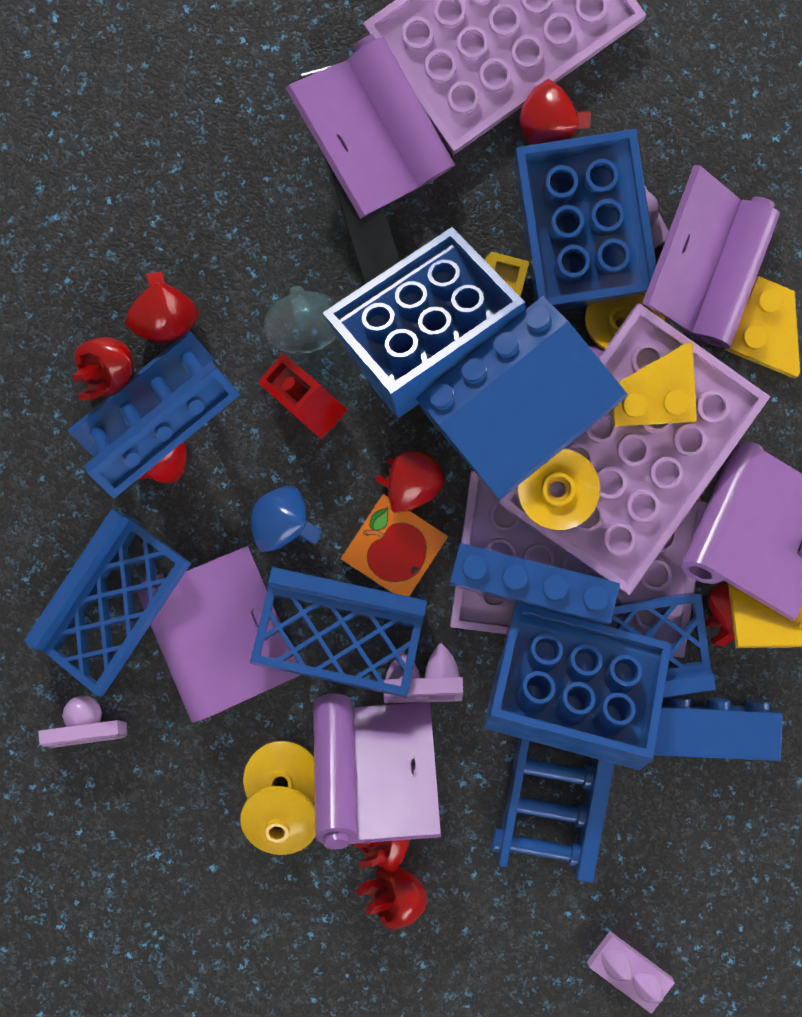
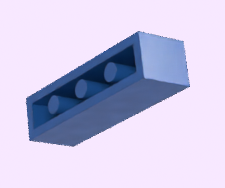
[450,543,620,625]
[654,696,783,761]

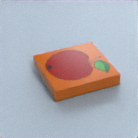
[341,494,448,597]

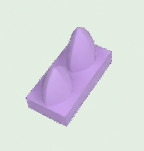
[383,644,463,703]
[587,931,675,1014]

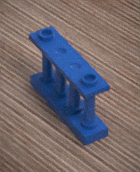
[68,330,240,499]
[491,738,614,883]

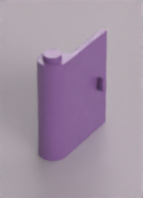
[286,34,455,218]
[643,165,780,348]
[681,441,802,621]
[137,546,300,723]
[313,694,441,850]

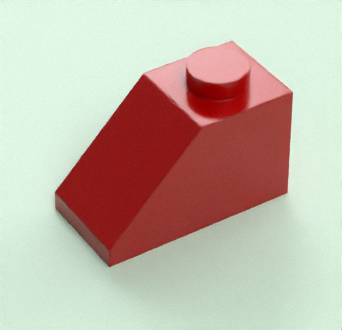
[258,354,347,439]

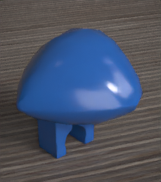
[250,485,322,553]

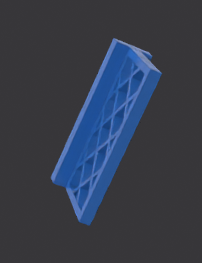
[24,509,191,697]
[250,567,427,698]
[571,591,716,697]

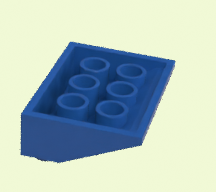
[513,129,656,311]
[323,227,526,418]
[416,296,628,500]
[483,602,672,770]

